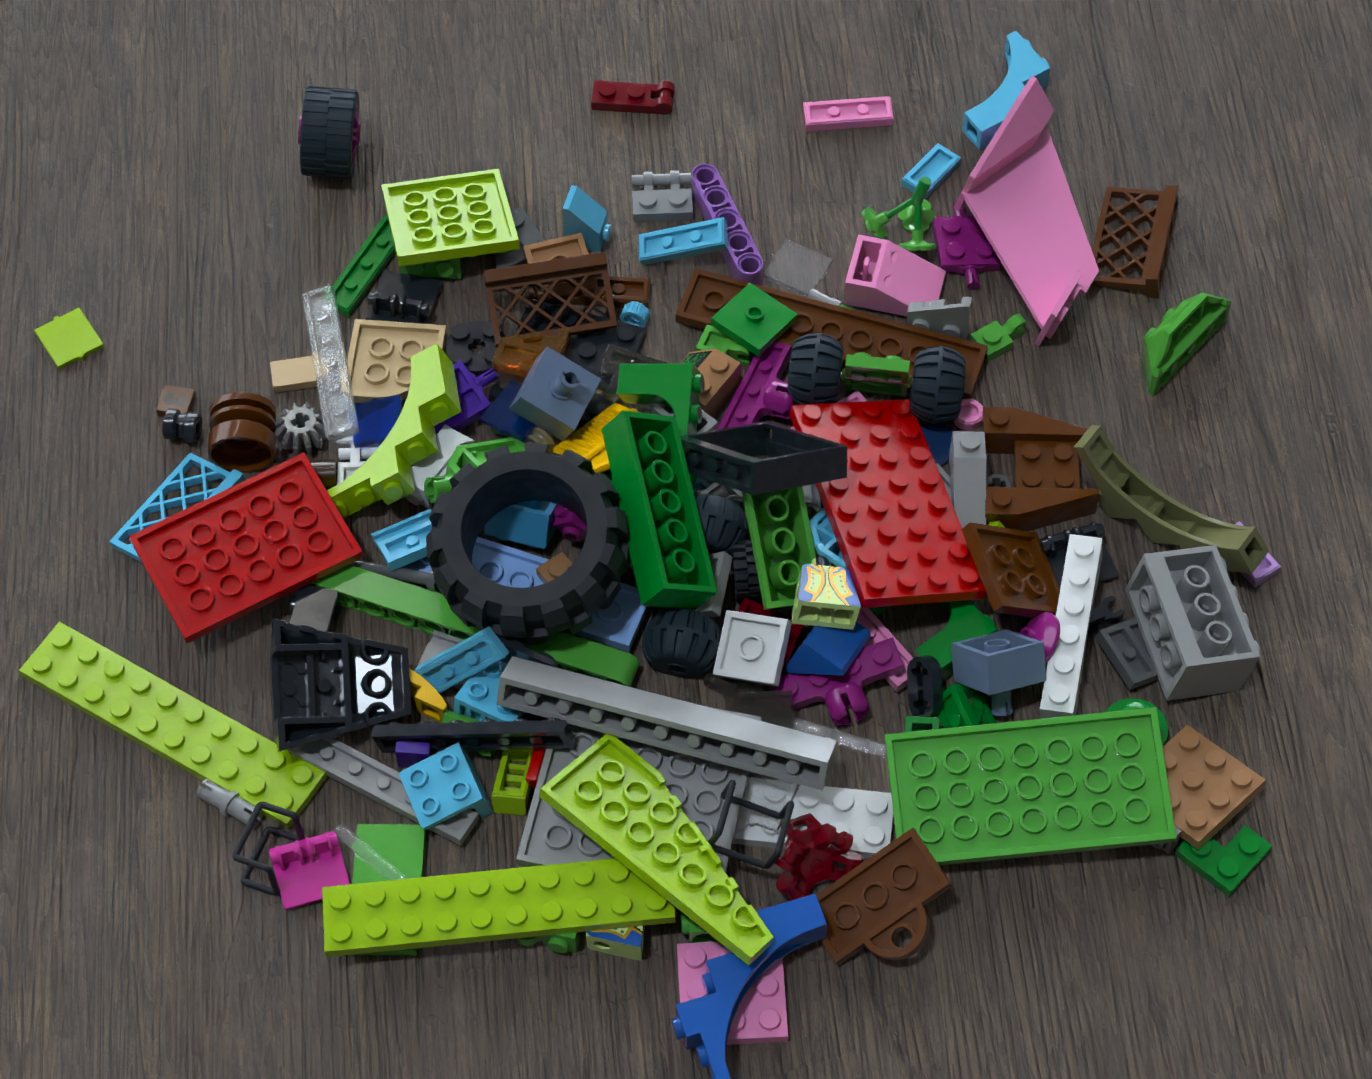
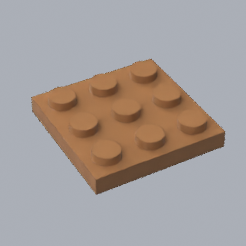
[1163,725,1266,850]

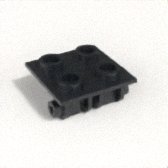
[366,270,442,324]
[1040,522,1119,588]

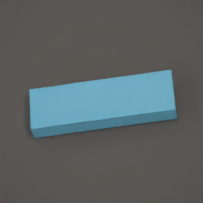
[639,217,728,265]
[414,626,509,694]

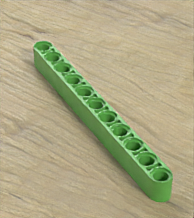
[306,565,640,687]

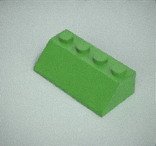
[742,486,816,611]

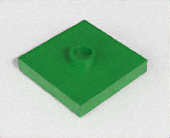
[711,283,798,357]

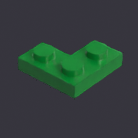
[1175,825,1273,897]

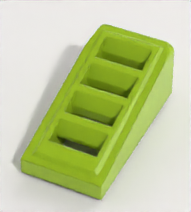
[492,749,533,816]

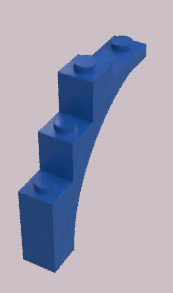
[671,894,827,1079]

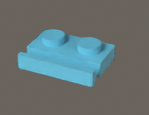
[371,509,432,571]

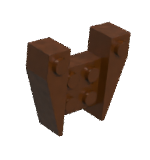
[980,406,1100,531]

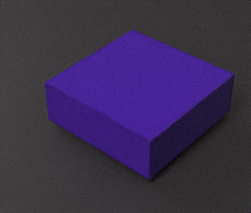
[395,741,432,768]

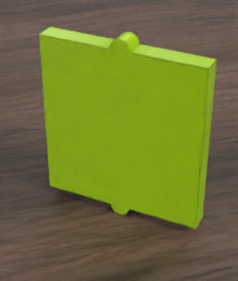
[34,308,104,370]

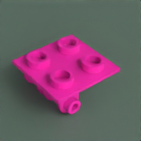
[269,831,350,910]

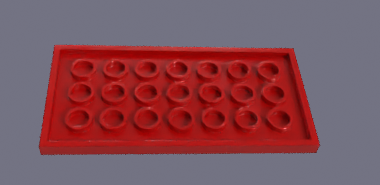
[789,399,986,608]

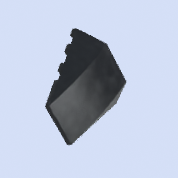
[269,618,411,752]

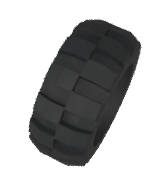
[426,442,630,645]

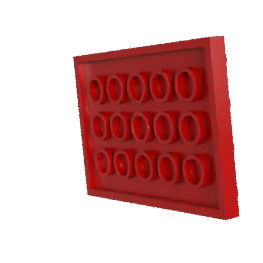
[129,453,363,644]

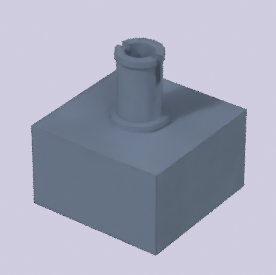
[509,346,601,441]
[951,630,1046,716]

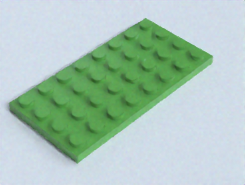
[885,707,1176,865]

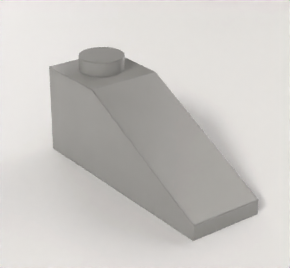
[949,431,986,528]

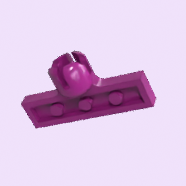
[718,342,795,430]
[769,637,905,726]

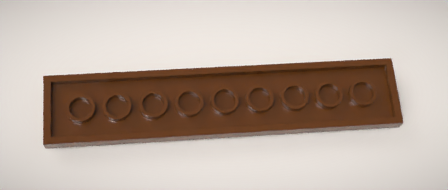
[675,268,988,399]

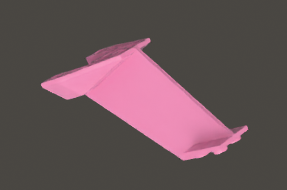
[954,76,1099,346]

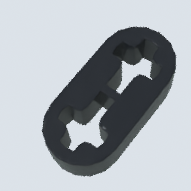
[907,655,943,717]

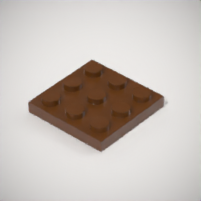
[961,522,1060,618]

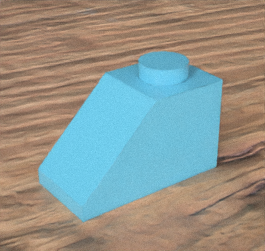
[563,185,612,253]

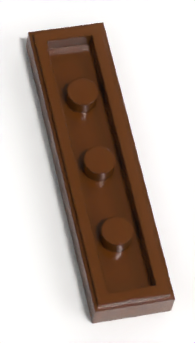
[527,276,651,308]

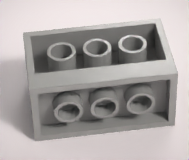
[1125,545,1261,701]

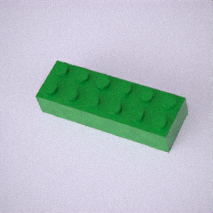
[602,410,718,609]

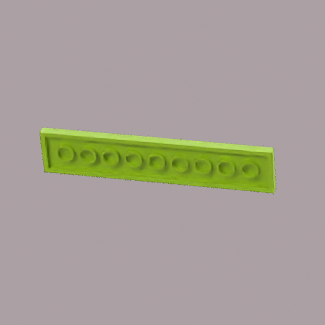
[19,621,328,830]
[322,858,676,957]

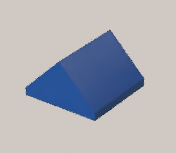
[784,621,871,675]

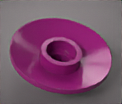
[1019,612,1060,664]

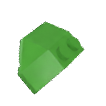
[1142,292,1231,396]

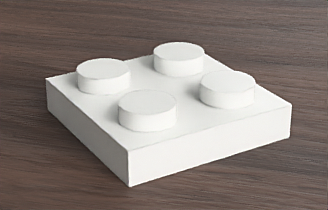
[713,610,792,687]

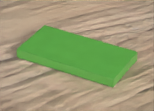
[352,824,426,956]

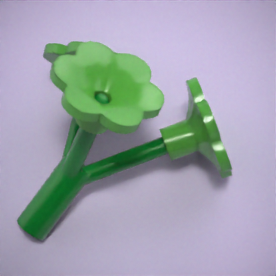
[861,177,937,251]

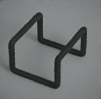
[708,780,794,869]
[232,802,305,896]

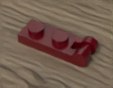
[591,80,675,115]

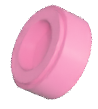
[953,399,983,431]

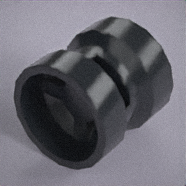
[162,408,203,444]

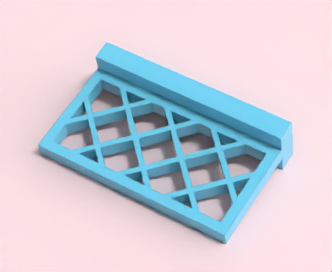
[109,453,246,563]

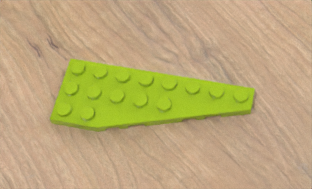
[539,734,773,966]

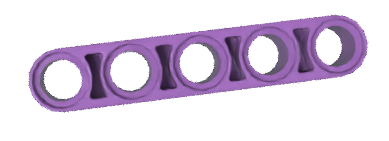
[692,163,764,286]

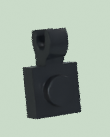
[1087,596,1125,639]

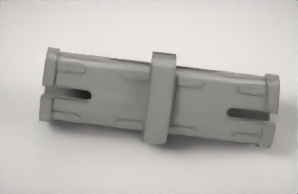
[196,778,264,829]

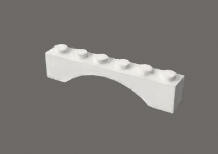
[1040,534,1103,719]

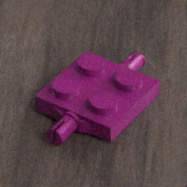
[932,201,1001,290]

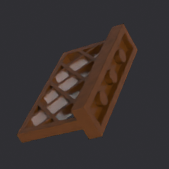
[1090,184,1179,298]
[483,252,618,347]

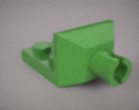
[424,436,525,503]

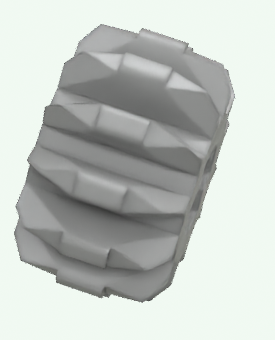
[276,402,329,455]

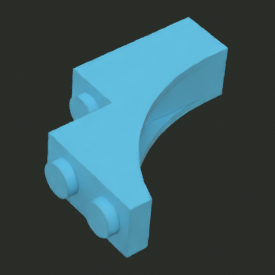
[962,31,1050,150]

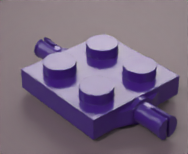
[434,360,499,435]

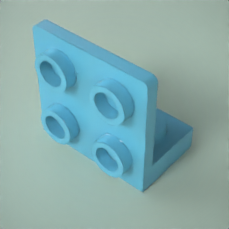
[454,661,524,722]
[399,742,494,830]

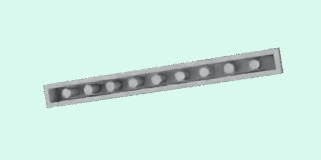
[497,656,837,791]

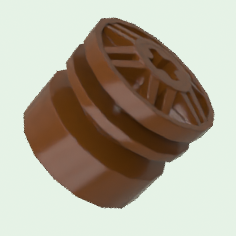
[208,392,276,473]

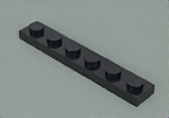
[371,718,575,753]

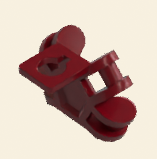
[775,813,864,901]

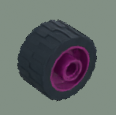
[298,86,361,179]

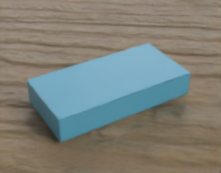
[901,143,961,200]

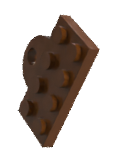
[816,828,953,965]

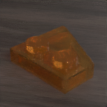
[491,329,570,377]

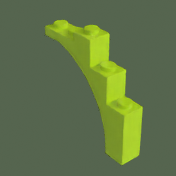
[327,343,461,518]

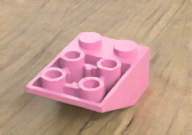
[844,234,946,316]

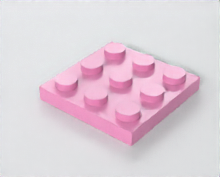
[677,941,788,1047]

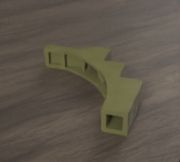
[1074,425,1269,573]

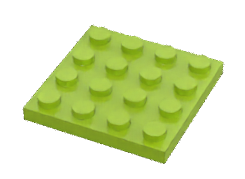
[381,169,519,266]

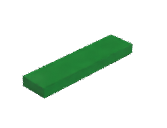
[322,215,396,318]

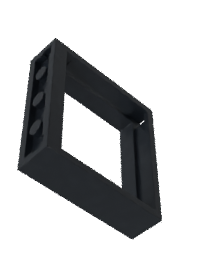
[680,421,848,495]

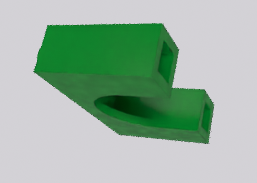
[609,363,705,488]
[868,600,997,682]

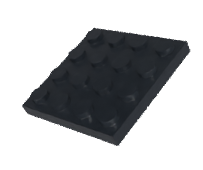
[489,298,646,426]

